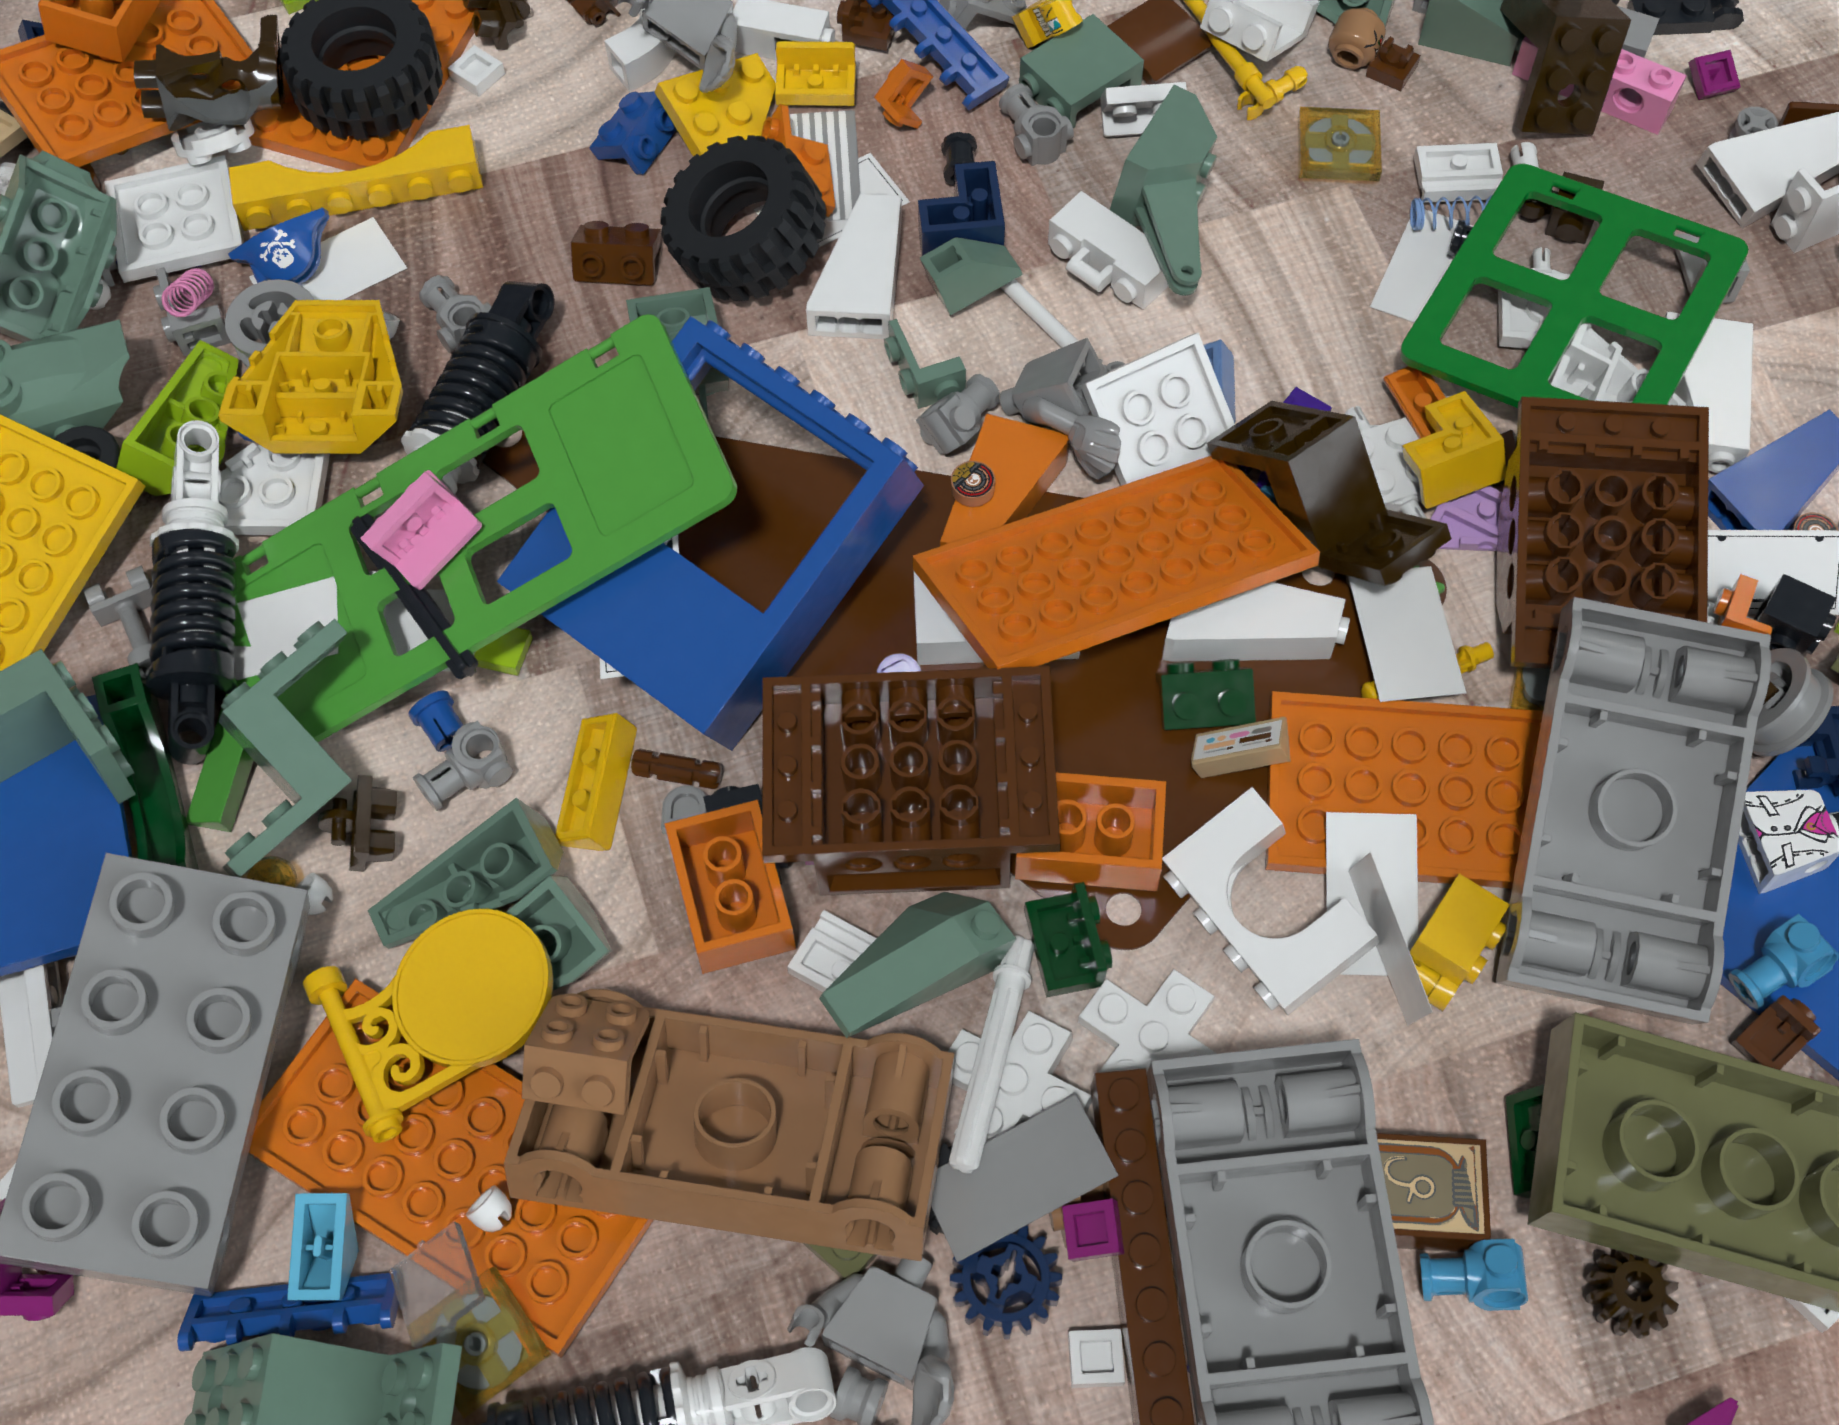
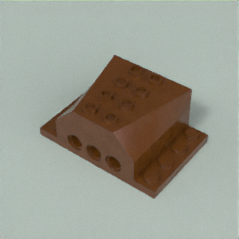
[1496,396,1709,669]
[762,666,1060,896]

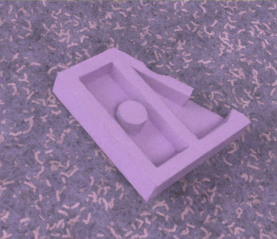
[1430,486,1503,551]

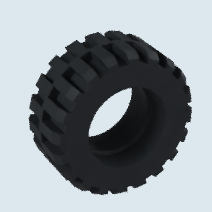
[279,0,443,141]
[660,135,826,301]

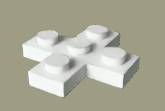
[1078,969,1217,1083]
[948,1011,1092,1143]

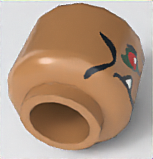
[1328,8,1386,69]

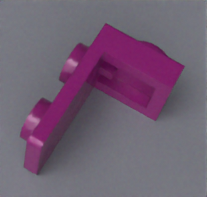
[0,1198,74,1321]

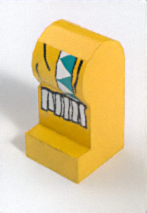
[1012,0,1083,49]

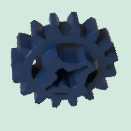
[950,1225,1062,1340]

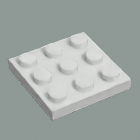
[104,155,244,283]
[1080,333,1235,486]

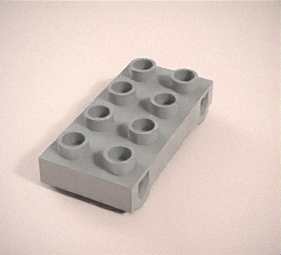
[1496,597,1771,1025]
[0,853,310,1297]
[1147,1039,1434,1425]

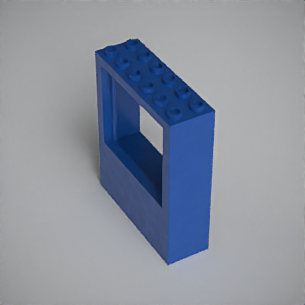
[497,316,924,751]

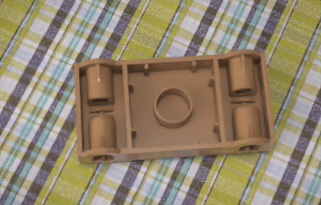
[504,989,954,1261]

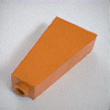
[940,414,1069,546]

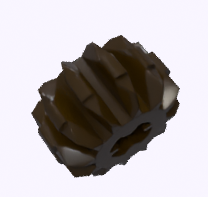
[1586,1250,1679,1339]

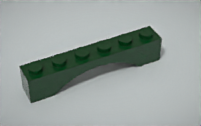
[92,663,199,870]

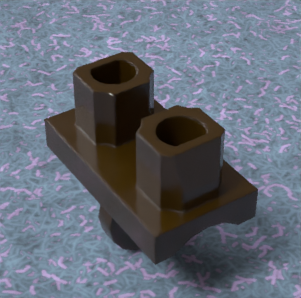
[462,0,530,50]
[318,775,397,872]

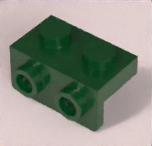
[1156,659,1256,730]
[1024,882,1112,998]

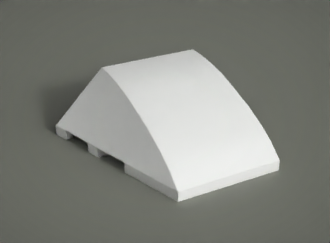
[1549,323,1687,406]

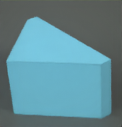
[287,1193,359,1301]

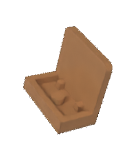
[522,994,650,1115]

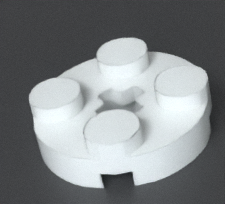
[171,119,255,166]

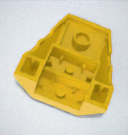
[218,300,403,454]

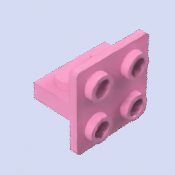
[361,470,482,590]

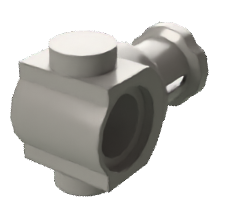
[999,83,1074,166]
[419,275,492,353]
[916,374,1000,454]
[413,720,513,811]

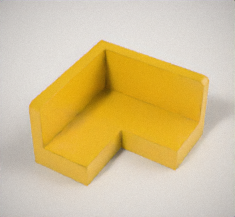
[1402,391,1506,509]

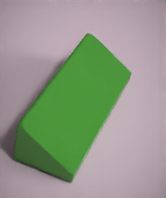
[186,694,254,832]

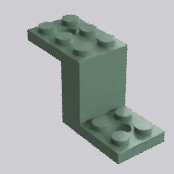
[219,618,352,877]
[0,649,136,804]
[184,1333,462,1425]

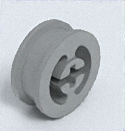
[225,279,314,368]
[1753,648,1833,756]

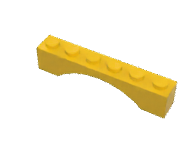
[229,125,483,231]

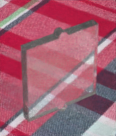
[389,1222,486,1348]

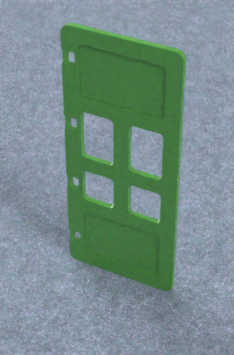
[232,314,737,742]

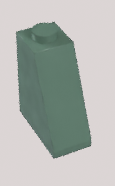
[1418,0,1525,66]

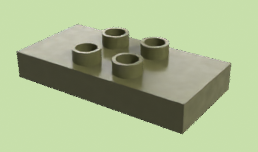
[1527,1012,1839,1312]

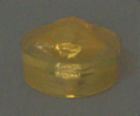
[247,856,297,888]

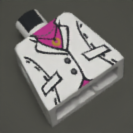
[1738,790,1839,894]

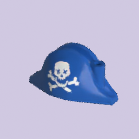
[228,208,330,284]

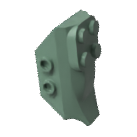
[0,150,117,342]
[0,319,130,439]

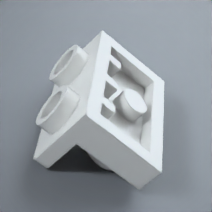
[1100,82,1187,137]

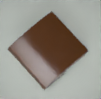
[1107,0,1213,85]

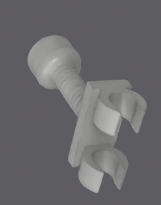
[83,565,153,676]

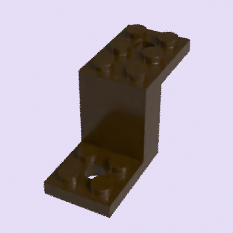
[1500,0,1632,135]
[1207,401,1452,586]

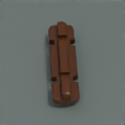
[631,749,722,789]

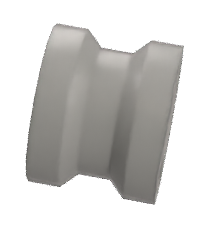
[1728,106,1778,139]
[830,1366,889,1425]

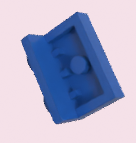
[589,91,677,175]

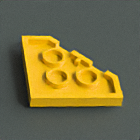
[654,53,776,156]

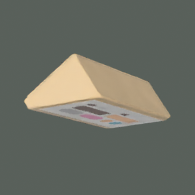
[1191,717,1291,778]

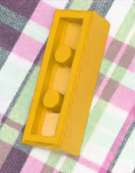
[555,713,637,851]

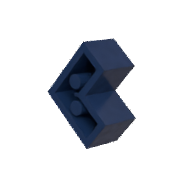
[918,161,1005,256]

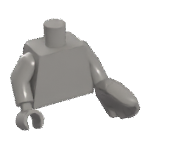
[617,0,737,93]
[1000,338,1125,480]
[787,1257,955,1425]

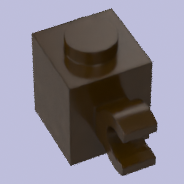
[1521,171,1605,244]

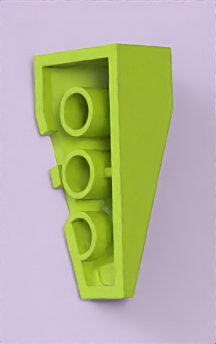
[116,340,239,496]

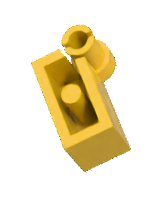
[1410,873,1510,1012]

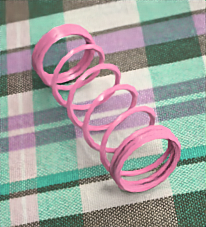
[161,268,214,317]

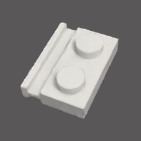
[1414,143,1503,202]
[787,910,877,992]

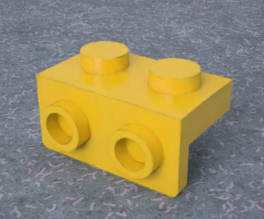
[775,41,856,106]

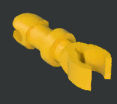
[1237,66,1308,120]

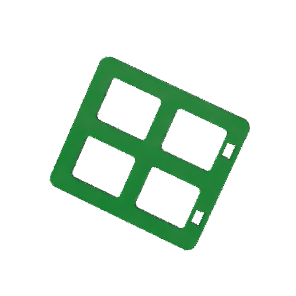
[1400,164,1749,408]

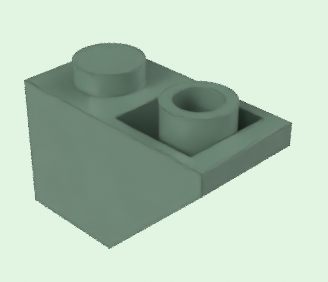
[920,237,1023,315]

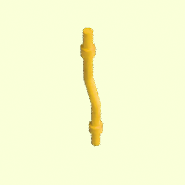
[1183,0,1276,109]

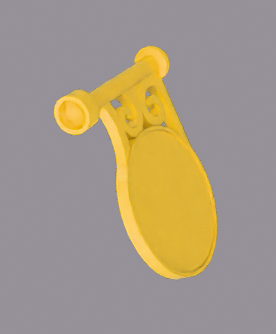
[303,909,553,1143]

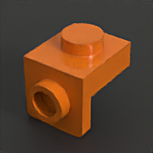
[874,59,933,129]
[1712,574,1773,635]

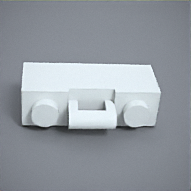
[1048,191,1168,309]

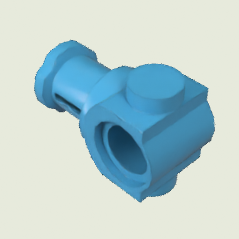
[1728,914,1839,1009]
[1420,1239,1528,1311]

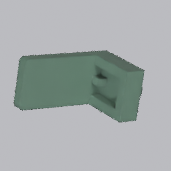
[884,319,966,409]

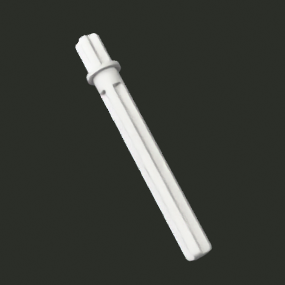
[949,935,1034,1174]

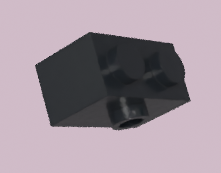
[1754,574,1837,655]

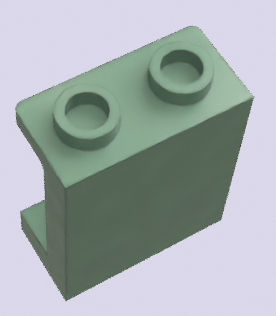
[1019,14,1144,128]

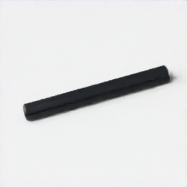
[351,514,478,680]

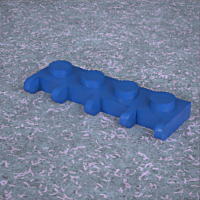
[866,0,1010,110]
[177,1272,403,1352]

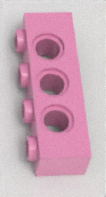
[1512,36,1687,135]

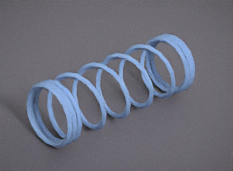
[1410,195,1492,231]

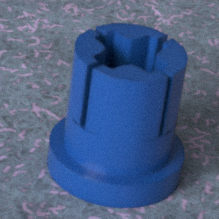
[409,690,463,752]

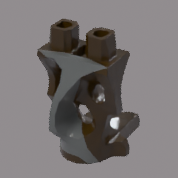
[133,15,285,131]

